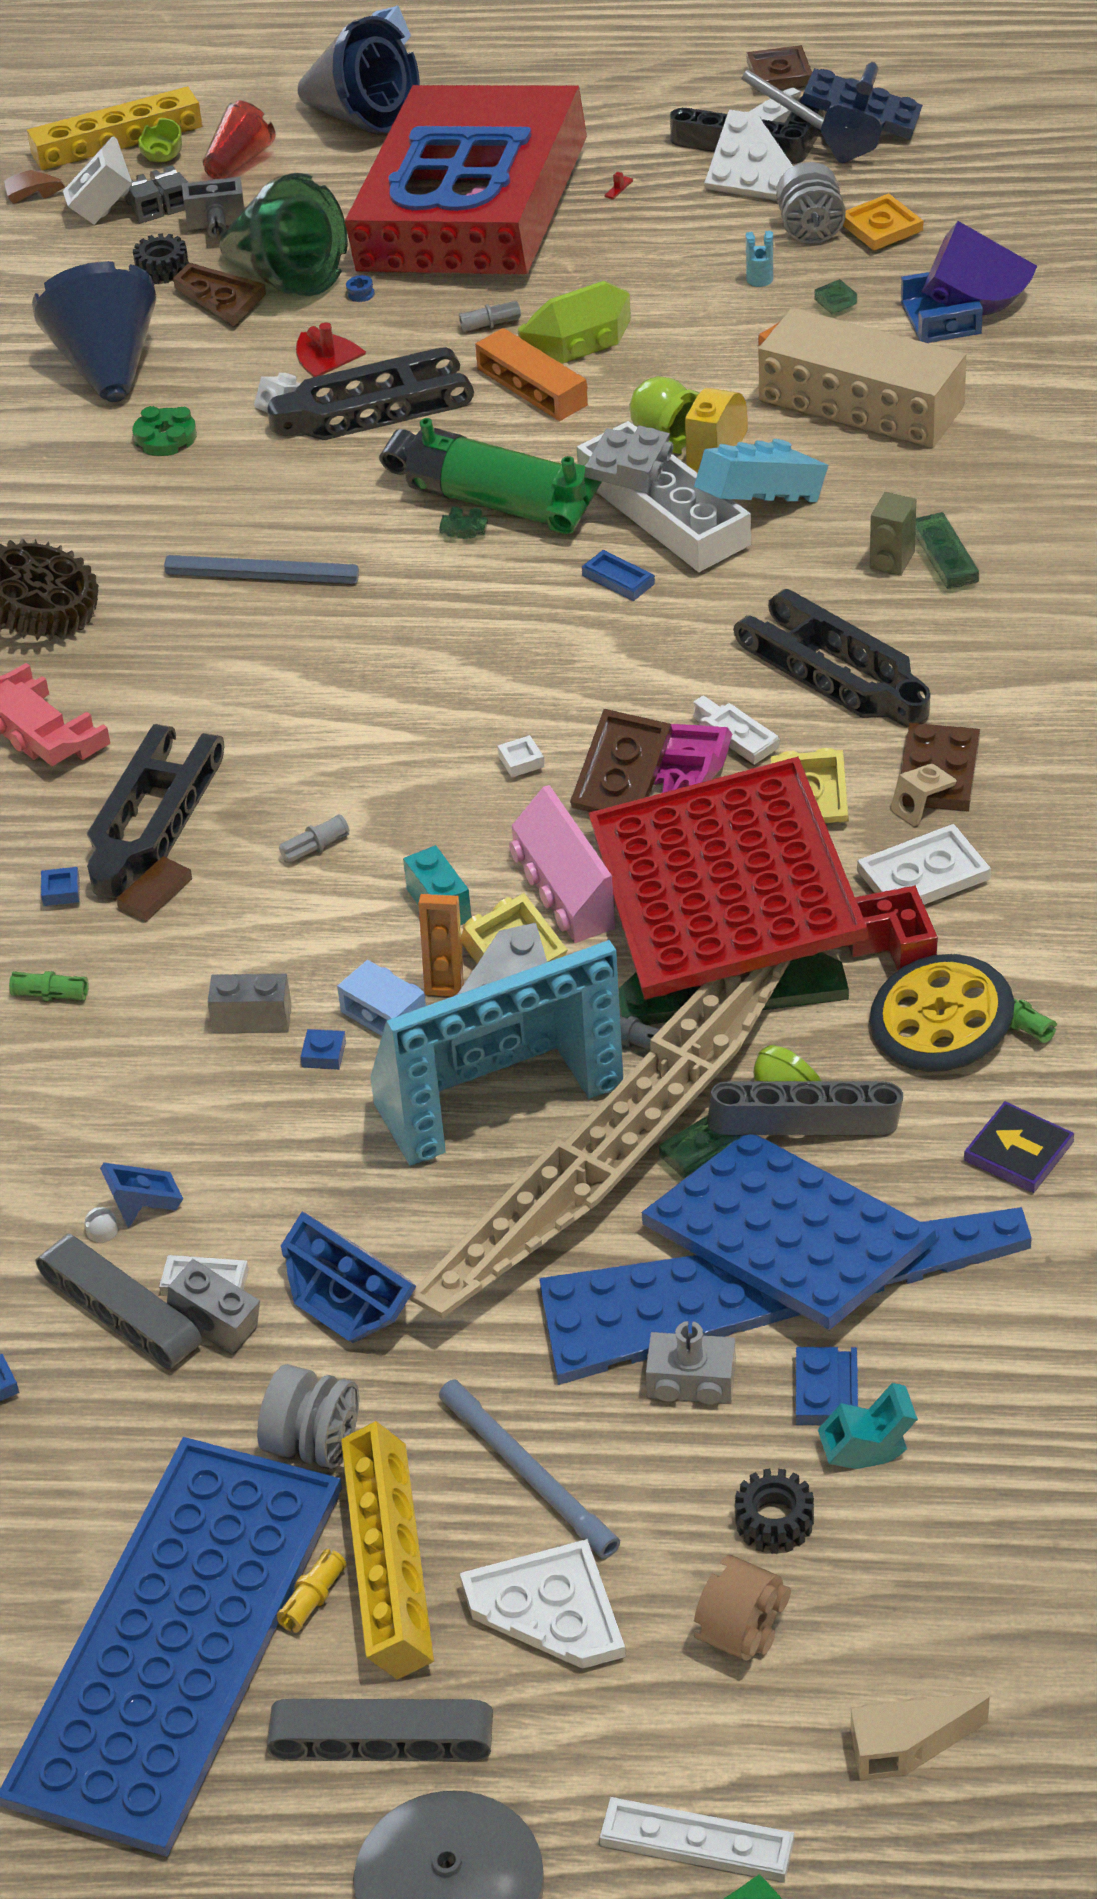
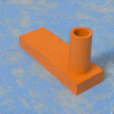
[418,894,464,997]

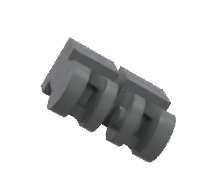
[124,165,188,224]

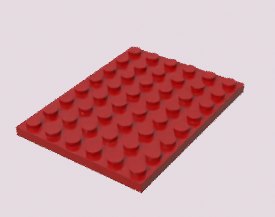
[588,756,869,999]

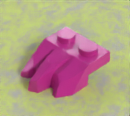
[654,724,733,793]

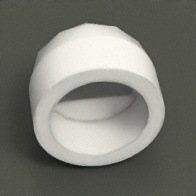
[85,1207,118,1243]

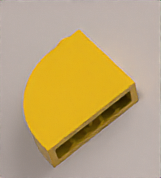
[685,387,748,473]

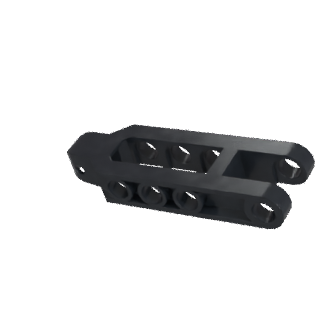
[267,347,474,440]
[733,589,931,727]
[87,724,225,898]

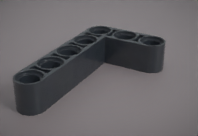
[670,96,824,164]

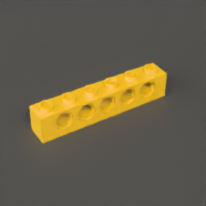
[27,86,203,171]
[341,1421,434,1680]

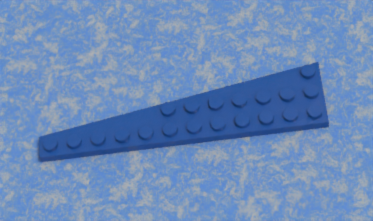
[539,1207,1032,1385]

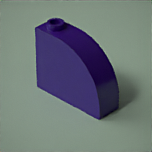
[921,221,1037,315]

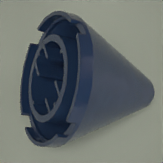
[297,16,420,134]
[32,261,157,402]

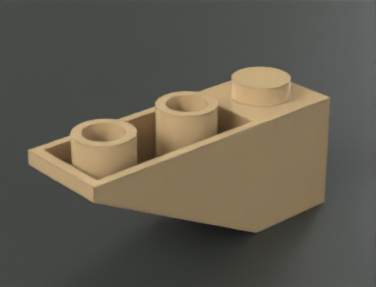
[850,1691,990,1781]

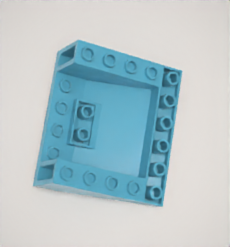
[370,940,624,1166]

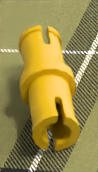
[277,1549,347,1633]

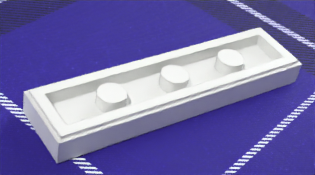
[600,1797,794,1883]

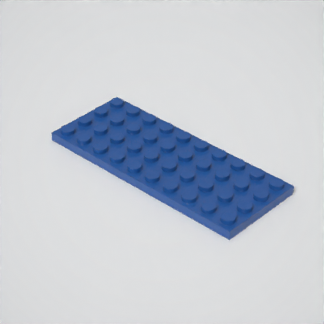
[0,1437,342,1857]

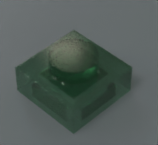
[814,279,857,314]

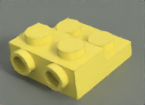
[771,748,849,823]
[461,893,568,964]

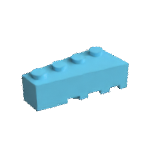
[694,439,829,502]

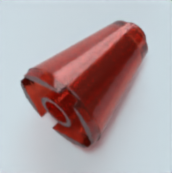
[203,100,276,179]

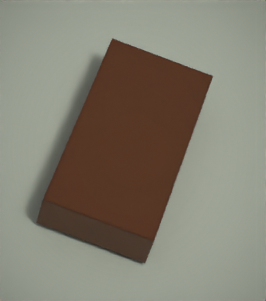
[116,856,193,922]

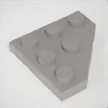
[457,923,547,995]

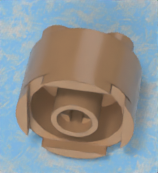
[693,1555,791,1661]

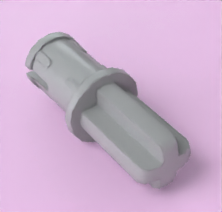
[459,301,521,333]
[279,814,350,862]

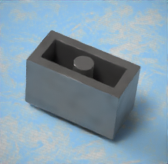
[208,974,292,1033]

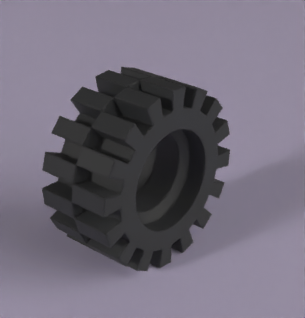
[133,233,189,284]
[735,1468,814,1554]

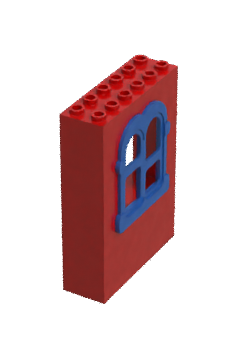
[345,85,587,274]

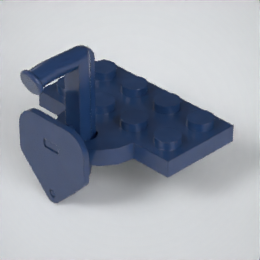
[800,62,923,163]

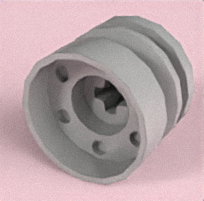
[776,162,846,244]
[257,1364,360,1469]

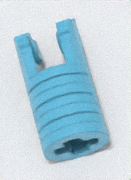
[746,231,773,287]

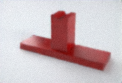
[604,171,633,200]

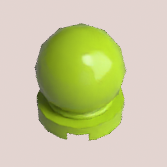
[629,376,699,454]

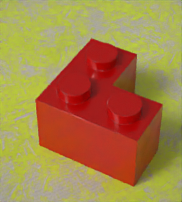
[848,885,938,970]

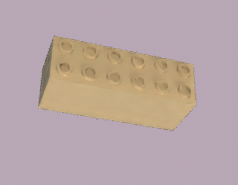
[758,308,967,448]

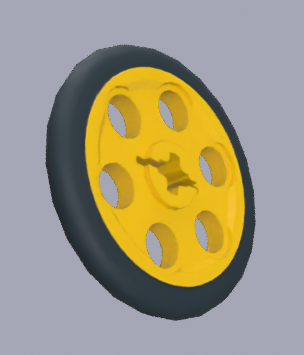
[869,954,1015,1072]

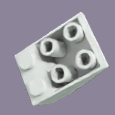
[63,136,132,225]

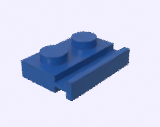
[796,1347,858,1425]

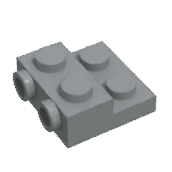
[584,425,673,493]

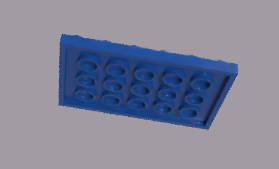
[641,1134,936,1330]

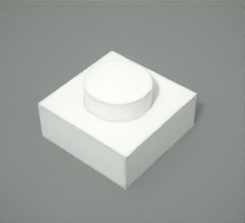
[498,735,544,777]

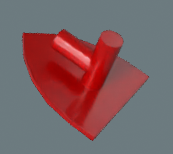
[296,322,366,377]

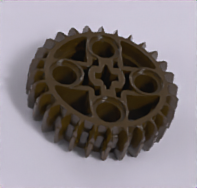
[0,538,99,641]

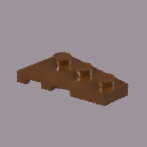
[173,262,266,326]

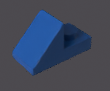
[100,1162,183,1228]

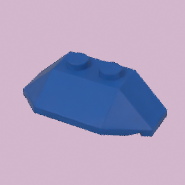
[280,1211,417,1343]

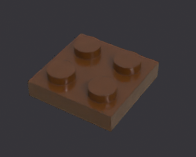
[747,45,812,92]

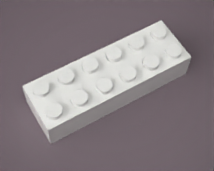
[577,421,751,572]

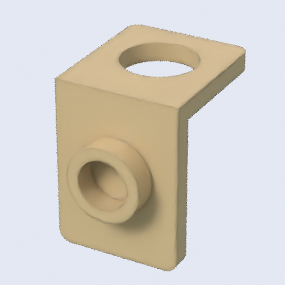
[891,764,956,826]

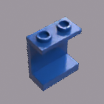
[901,272,983,343]

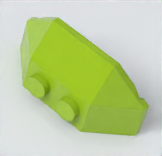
[518,280,631,363]

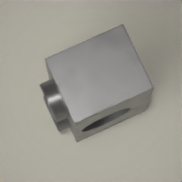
[167,1258,260,1355]

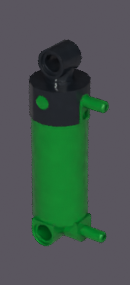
[379,418,602,534]

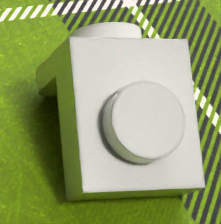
[254,373,301,413]

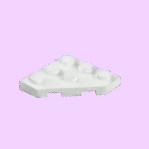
[704,110,793,201]
[460,1539,626,1669]

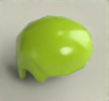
[138,118,182,163]

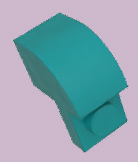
[817,1383,918,1469]

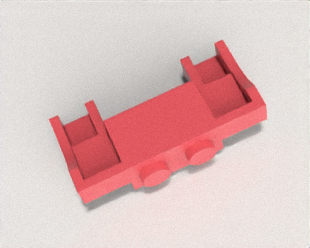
[0,663,111,766]

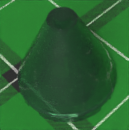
[220,173,348,297]

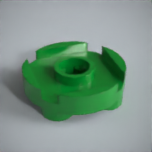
[132,406,197,456]

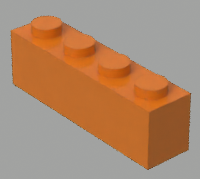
[475,328,588,421]

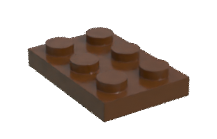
[570,709,673,812]
[901,723,980,811]

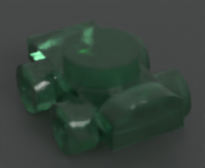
[439,506,488,539]

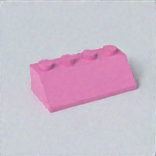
[509,785,615,943]

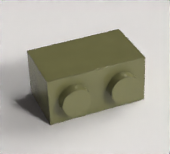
[870,492,917,575]

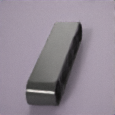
[707,1081,904,1135]
[35,1233,202,1370]
[267,1699,493,1762]

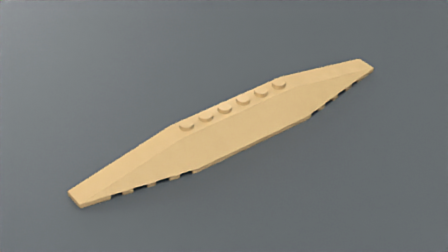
[409,960,791,1318]

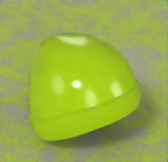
[753,1045,822,1081]

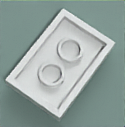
[857,824,991,905]

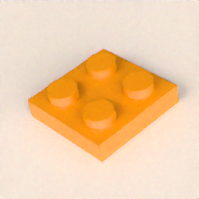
[843,193,924,251]

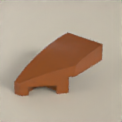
[4,170,65,204]

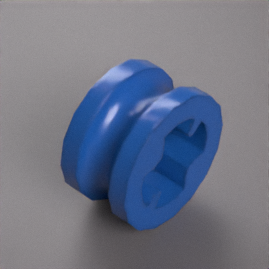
[346,275,375,302]

